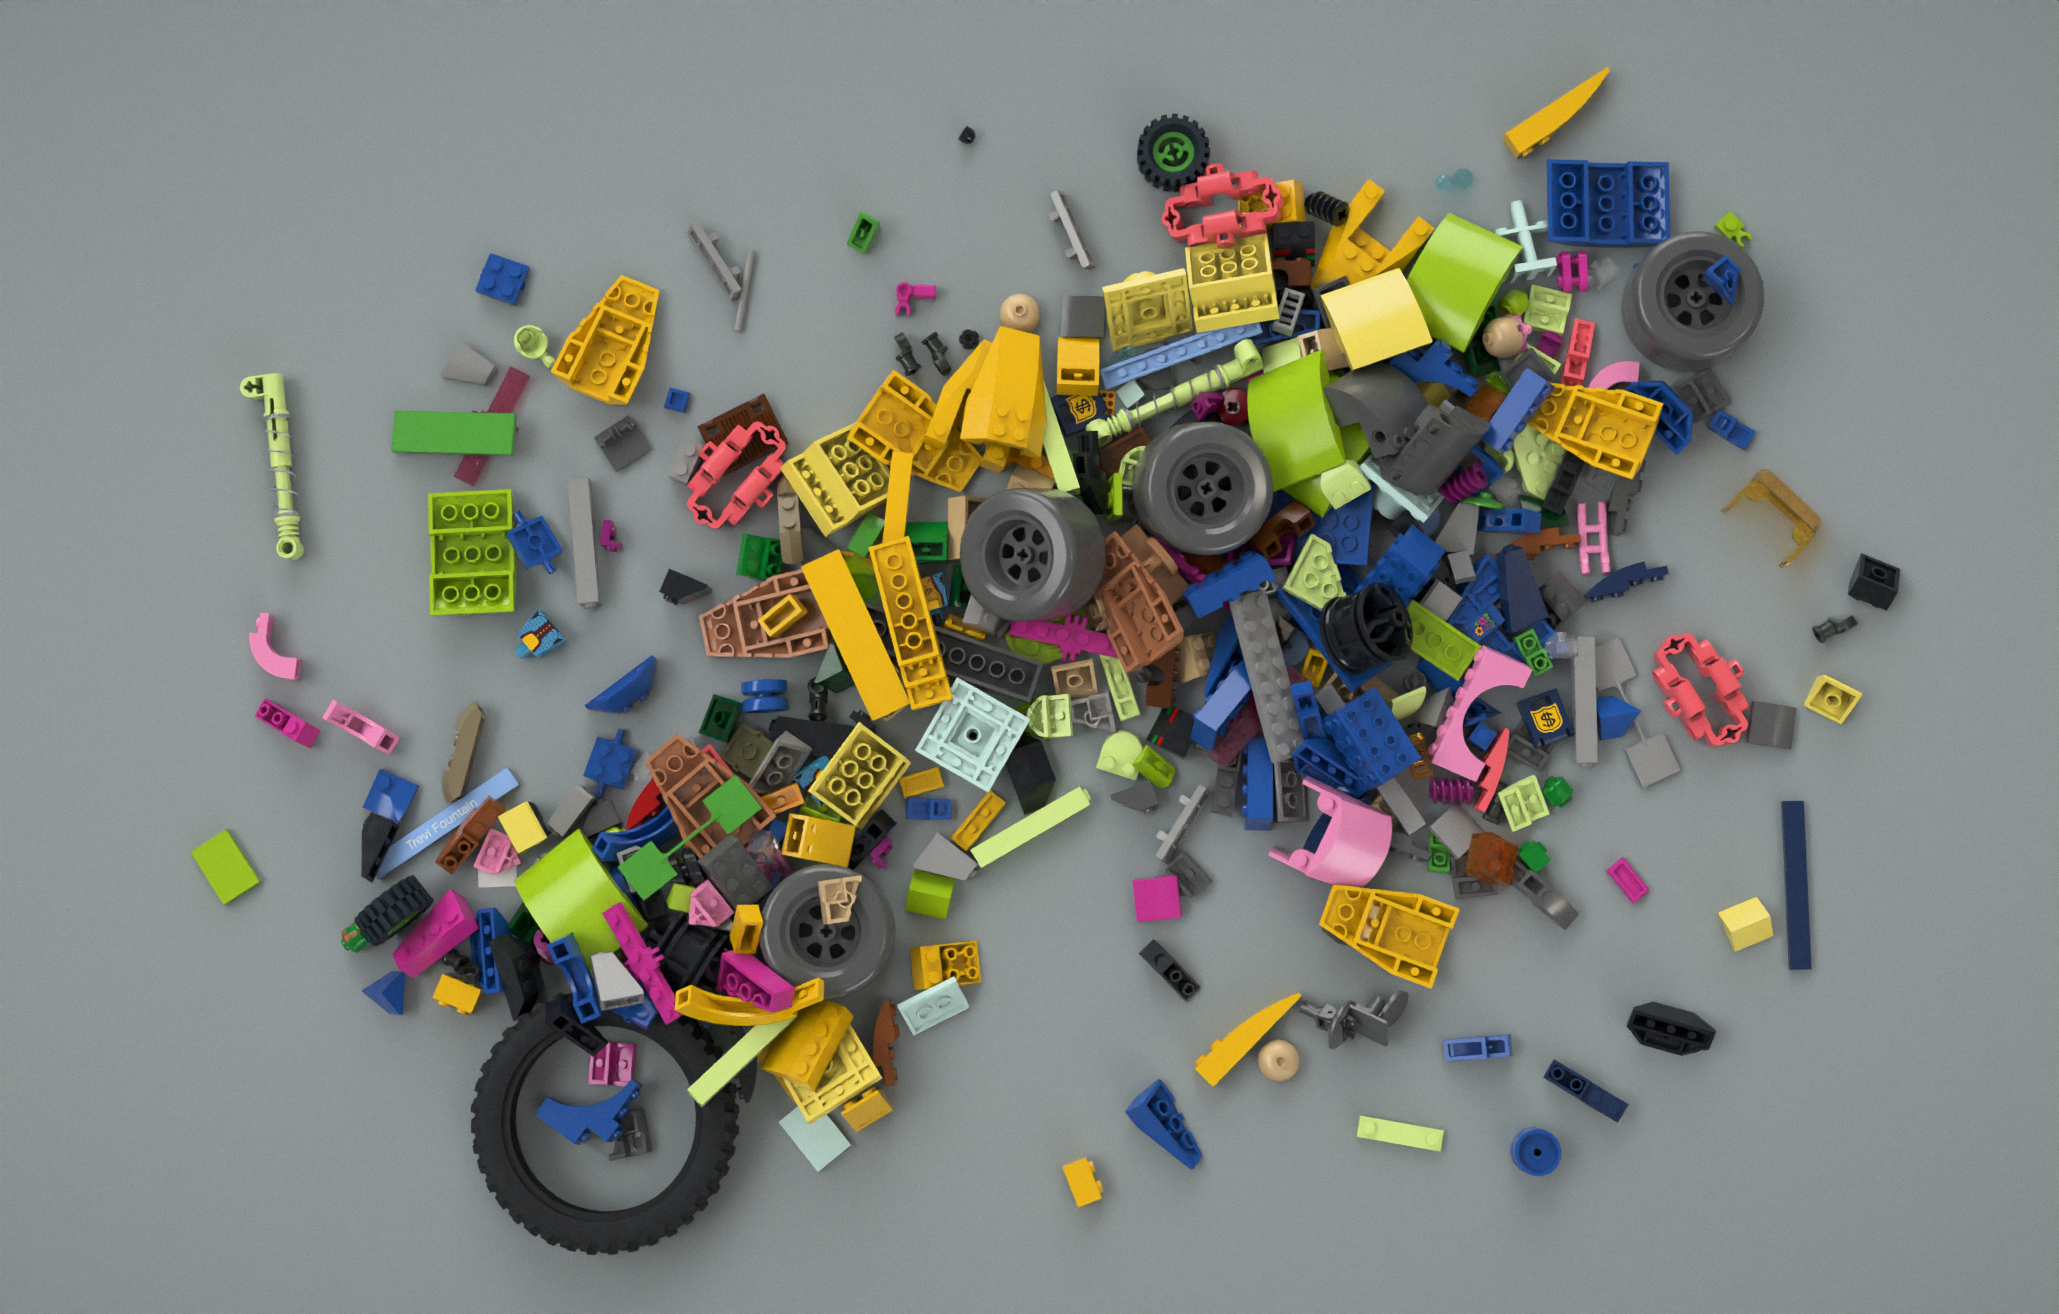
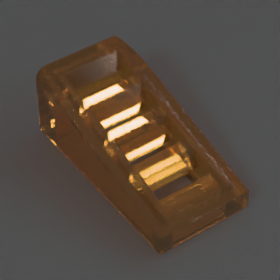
[1408,733,1433,781]

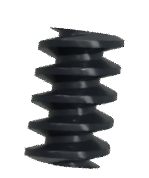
[1304,191,1349,227]

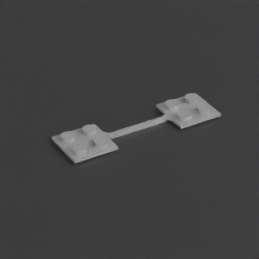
[1595,638,1681,788]

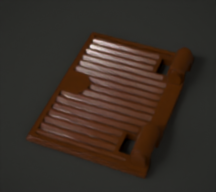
[697,393,789,477]

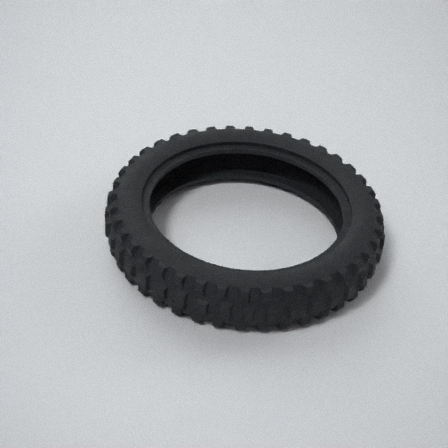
[471,992,740,1255]

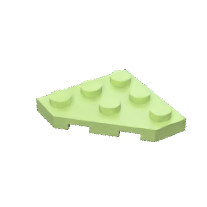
[1512,424,1565,500]
[1282,534,1346,611]

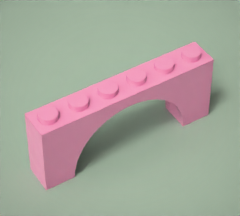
[1427,645,1533,782]

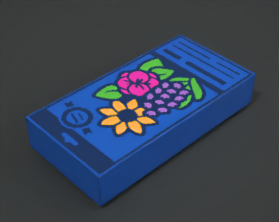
[1460,604,1506,643]

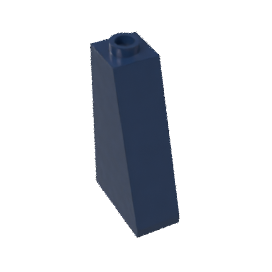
[1496,544,1549,633]

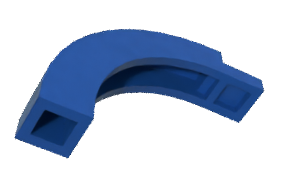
[592,806,680,861]

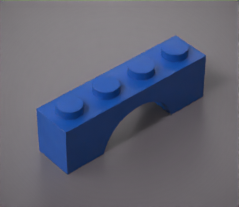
[547,932,607,1024]

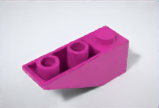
[255,698,321,748]

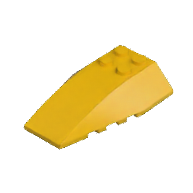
[551,275,660,405]
[960,326,1047,459]
[847,370,983,493]
[1527,383,1663,480]
[1319,884,1460,989]

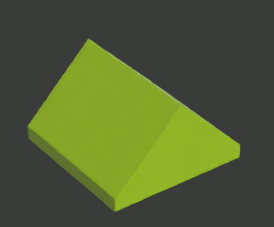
[905,869,955,920]

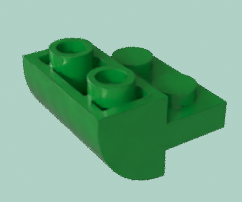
[736,533,783,581]

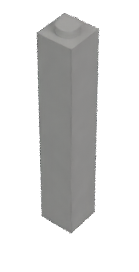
[567,478,601,609]
[1570,636,1598,767]

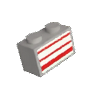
[668,437,704,486]

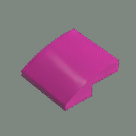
[1132,875,1182,922]
[588,1042,637,1086]

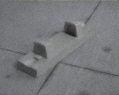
[1048,190,1096,270]
[687,221,741,301]
[1155,784,1211,864]

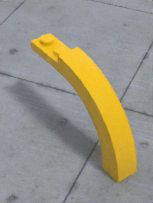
[675,977,824,1026]

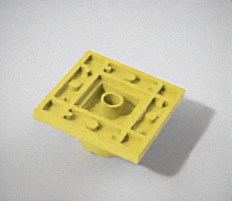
[1102,268,1193,352]
[783,1023,882,1125]

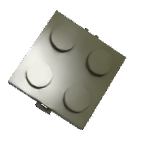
[720,722,774,779]

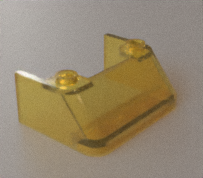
[1720,469,1821,568]

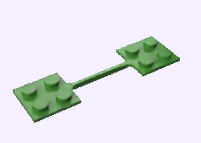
[618,775,762,901]

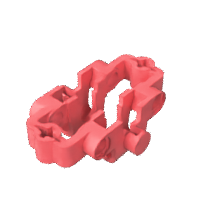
[1162,164,1284,249]
[687,422,786,529]
[1652,633,1749,747]

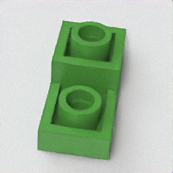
[847,512,885,558]
[1513,628,1553,677]
[1428,831,1450,874]

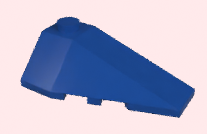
[1204,616,1244,697]
[1125,1079,1202,1170]

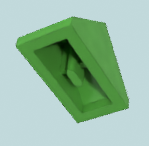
[847,211,881,254]

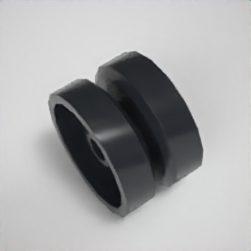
[668,847,707,888]

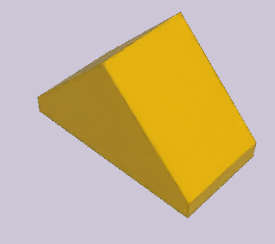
[1298,648,1328,688]

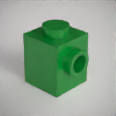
[1516,841,1551,873]

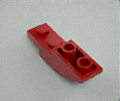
[626,779,663,830]

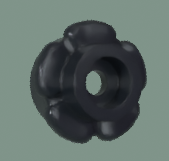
[959,329,979,350]

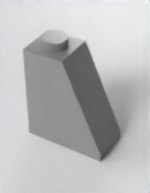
[1434,501,1479,558]
[547,784,599,837]
[912,833,979,881]
[591,952,644,1011]

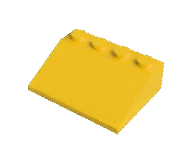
[760,999,854,1091]

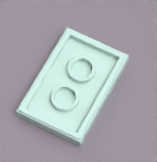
[897,977,970,1036]
[779,1106,851,1172]

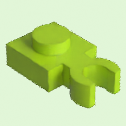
[1714,211,1752,248]

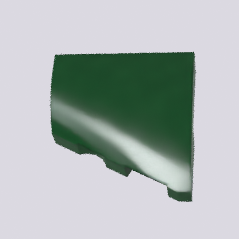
[1518,495,1569,530]
[506,902,540,952]

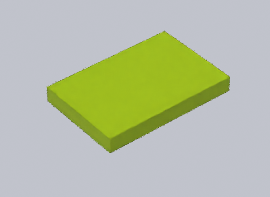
[1106,473,1123,524]
[190,829,261,905]

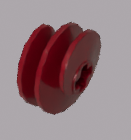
[1217,388,1249,425]

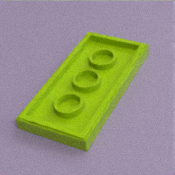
[1407,599,1482,681]
[1005,608,1091,665]

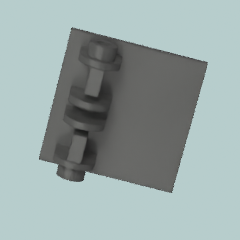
[594,415,651,472]

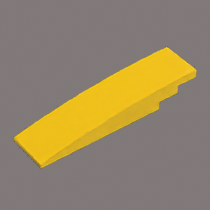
[868,536,953,711]
[801,549,910,721]

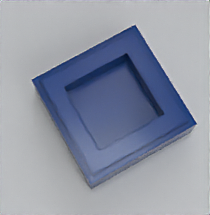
[664,387,690,414]

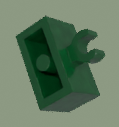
[948,565,971,609]

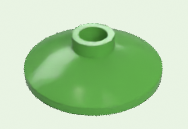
[1464,492,1505,509]

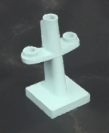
[1495,200,1557,283]

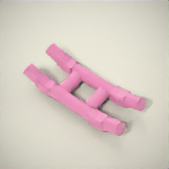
[1577,501,1611,576]

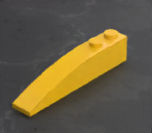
[1503,67,1610,159]
[883,451,913,543]
[1194,992,1302,1087]

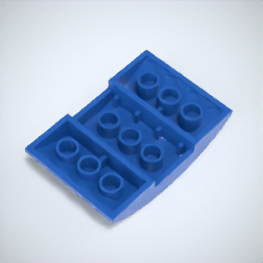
[1546,159,1670,248]

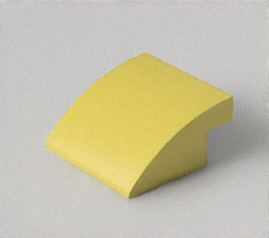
[1185,233,1280,333]
[1320,268,1433,372]
[780,423,890,537]
[808,722,911,830]

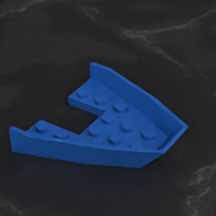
[1416,553,1569,697]

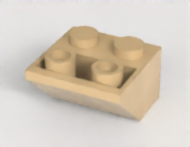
[1298,328,1349,373]
[1006,464,1055,490]
[1176,631,1217,683]

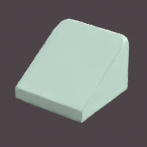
[1116,380,1145,409]

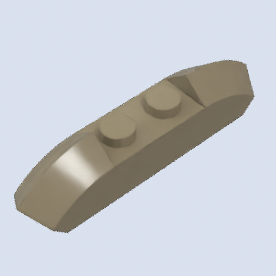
[777,472,804,564]
[442,701,486,804]

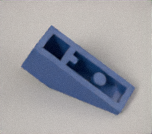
[1477,509,1542,535]

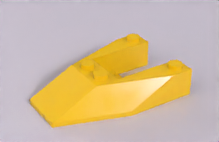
[1311,179,1435,298]
[922,339,1011,474]

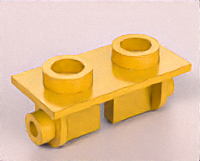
[944,614,987,642]

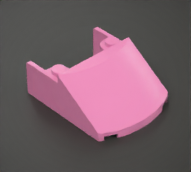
[1268,775,1392,888]

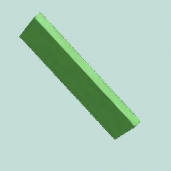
[391,411,517,456]

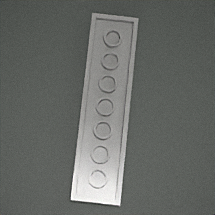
[1229,589,1305,763]

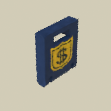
[1050,389,1111,437]
[1516,688,1575,749]

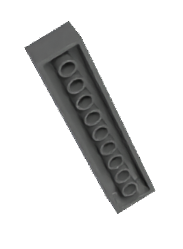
[832,602,1044,705]

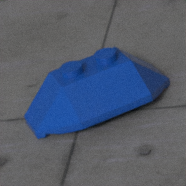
[1625,381,1693,455]
[585,655,657,714]
[1292,737,1367,798]
[470,907,513,994]

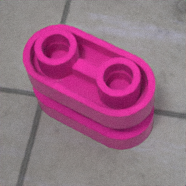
[1556,250,1588,292]

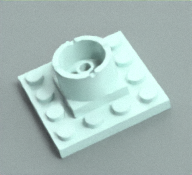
[1359,451,1444,523]
[915,677,1030,793]

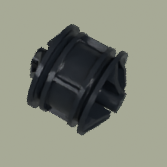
[1319,582,1413,675]
[645,911,730,996]

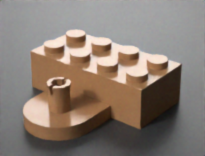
[1121,524,1189,606]

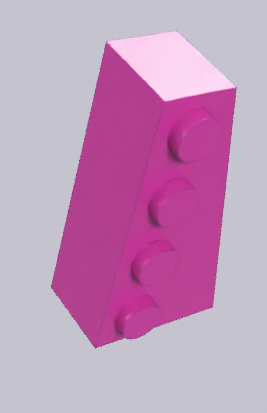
[392,889,479,979]

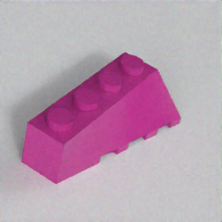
[716,950,795,1013]

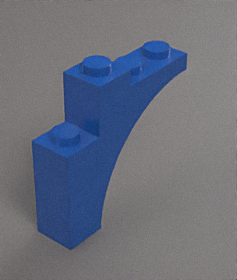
[1388,340,1480,397]
[535,1079,643,1145]

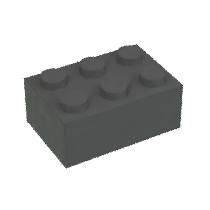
[697,834,773,911]

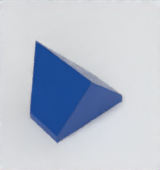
[1702,255,1741,308]
[1596,696,1641,741]
[1453,697,1501,728]
[362,971,405,1015]

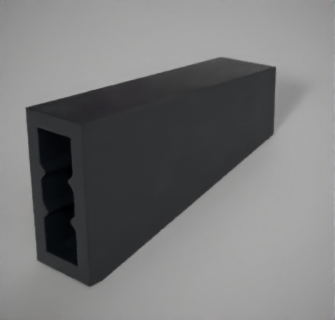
[1387,510,1451,586]
[768,716,855,760]

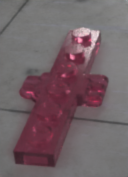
[454,366,530,487]
[1208,665,1306,770]

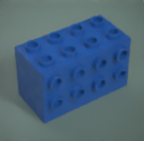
[1354,525,1446,608]
[1321,686,1421,790]

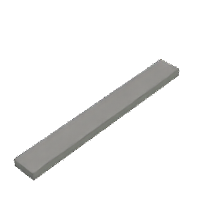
[1315,684,1426,836]

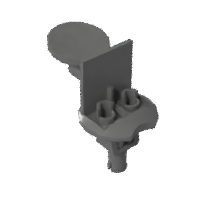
[1299,990,1409,1050]

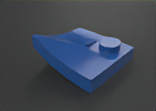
[362,769,419,824]

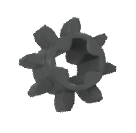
[1127,665,1154,683]

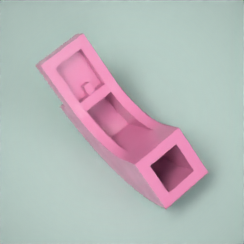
[1587,361,1639,390]
[249,613,302,681]
[322,700,400,755]

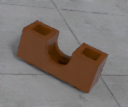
[1272,258,1312,290]
[1249,500,1316,561]
[1145,646,1181,708]

